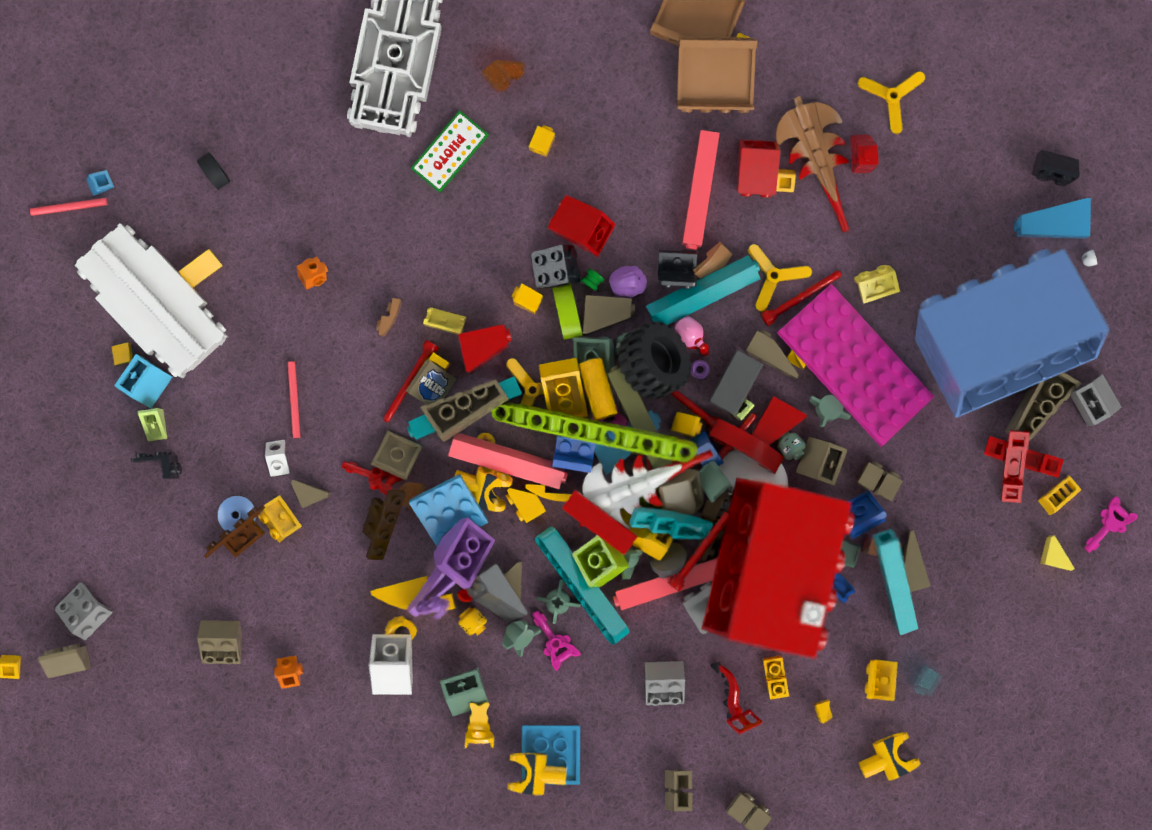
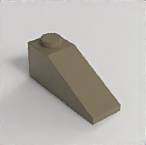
[745,330,799,379]
[902,530,930,592]

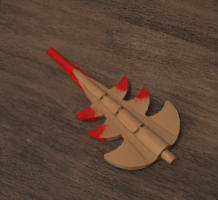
[775,96,850,233]

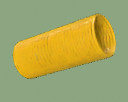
[578,358,618,421]

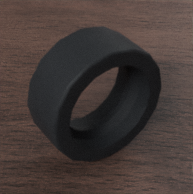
[197,152,231,190]

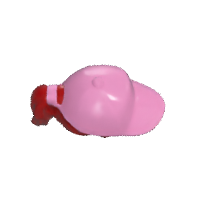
[668,315,709,356]

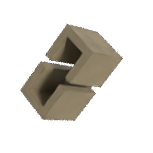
[855,461,903,501]
[665,770,692,811]
[726,791,772,830]

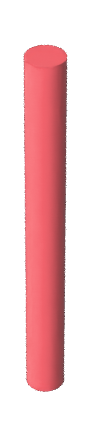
[30,198,108,216]
[288,361,300,438]

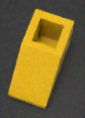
[512,283,543,314]
[670,412,702,437]
[505,488,546,523]

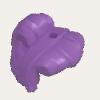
[609,266,647,298]

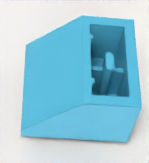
[114,354,173,408]

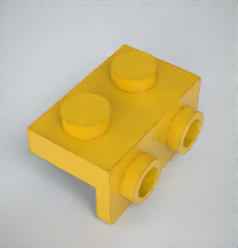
[865,659,898,701]

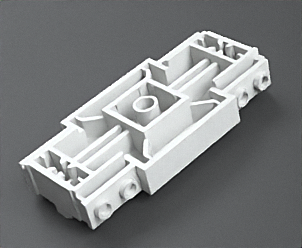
[347,0,443,137]
[75,223,228,378]

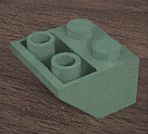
[440,668,490,716]

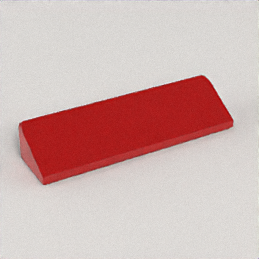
[562,490,638,555]

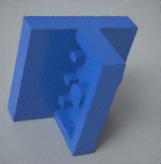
[552,435,595,473]
[847,490,887,539]

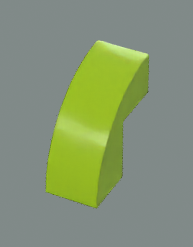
[552,284,582,340]

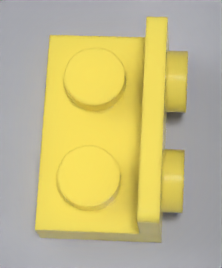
[854,265,900,304]

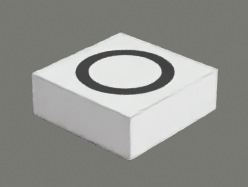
[800,602,825,626]

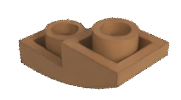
[693,242,733,279]
[376,298,402,337]

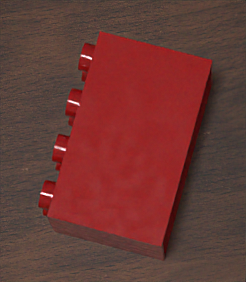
[701,478,854,659]

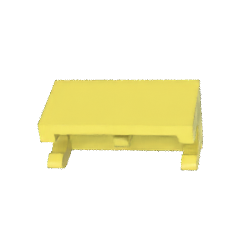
[423,307,466,335]

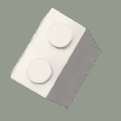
[369,634,413,694]

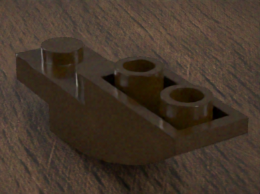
[699,485,733,561]

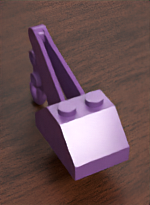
[407,517,495,619]

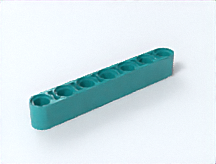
[535,526,629,645]

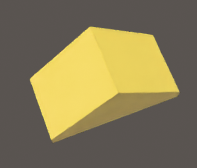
[1040,535,1075,571]

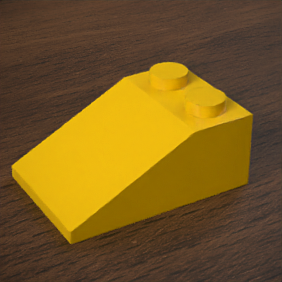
[539,357,588,417]

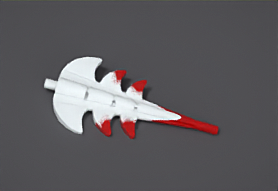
[583,449,713,529]

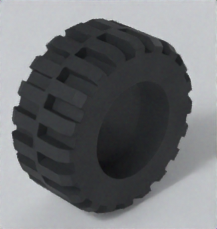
[618,321,691,399]

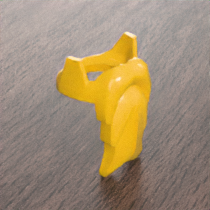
[385,616,417,640]
[465,702,494,748]

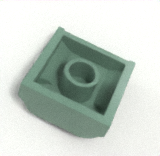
[573,337,614,378]

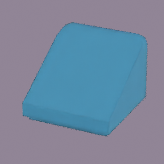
[86,170,114,196]

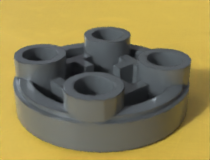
[649,543,688,579]

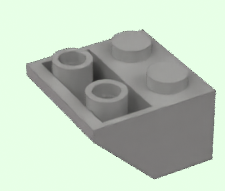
[1070,374,1122,426]
[645,661,685,706]

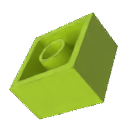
[572,536,629,587]

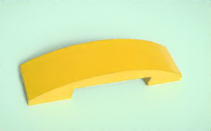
[526,484,572,502]

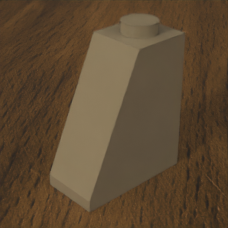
[583,295,635,335]

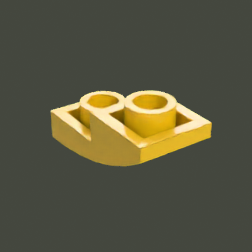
[762,655,789,700]

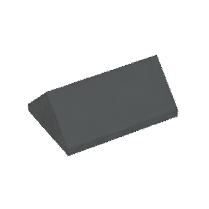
[707,350,763,415]

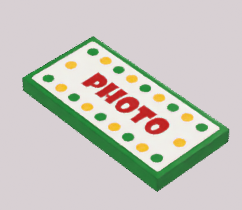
[411,111,489,193]

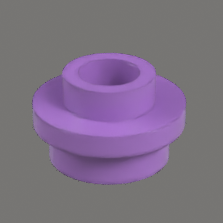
[690,360,709,379]

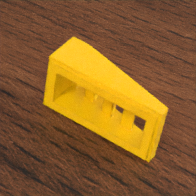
[1038,475,1081,515]

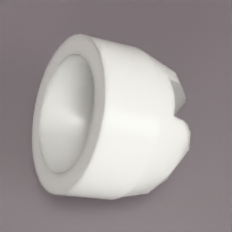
[1081,250,1097,266]

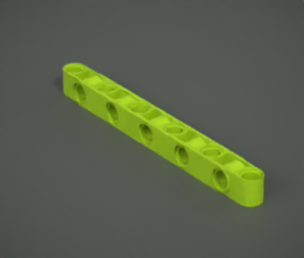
[491,402,698,462]

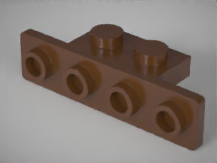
[203,505,265,558]

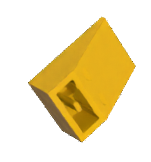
[620,507,673,561]

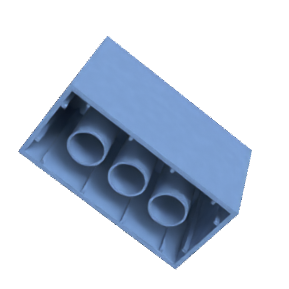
[915,249,1109,418]

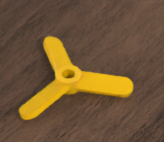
[858,72,925,134]
[748,244,812,312]
[506,358,544,406]

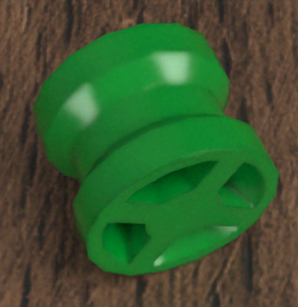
[580,268,604,292]

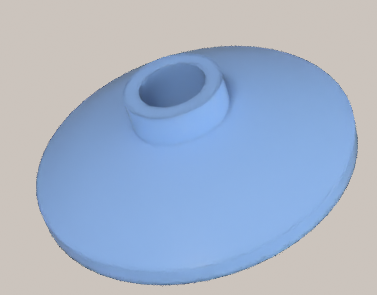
[218,496,256,531]

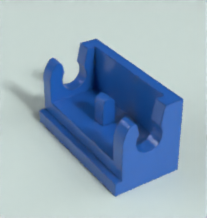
[832,573,855,603]

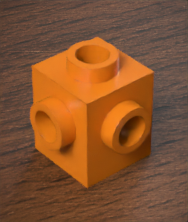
[296,256,328,290]
[274,656,303,689]

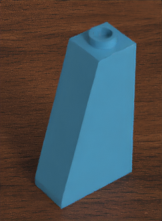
[1014,198,1091,239]
[594,410,661,475]

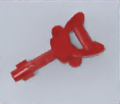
[342,461,403,495]

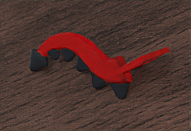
[710,662,763,735]

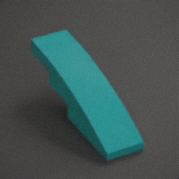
[629,507,713,539]

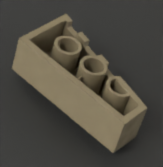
[1005,373,1081,441]
[420,380,509,442]

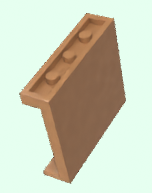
[650,0,746,46]
[677,37,757,113]

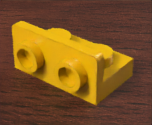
[258,495,302,543]

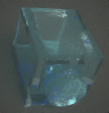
[911,665,943,696]

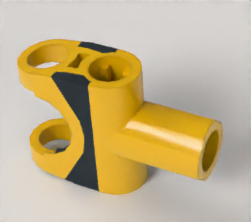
[454,466,513,512]
[858,732,921,780]
[507,752,567,795]

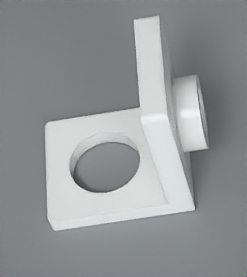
[265,440,290,476]

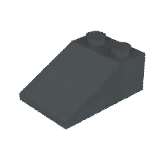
[466,564,528,623]

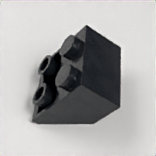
[1032,150,1080,186]

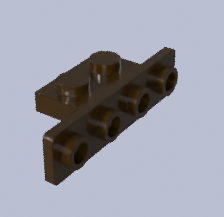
[362,489,406,560]

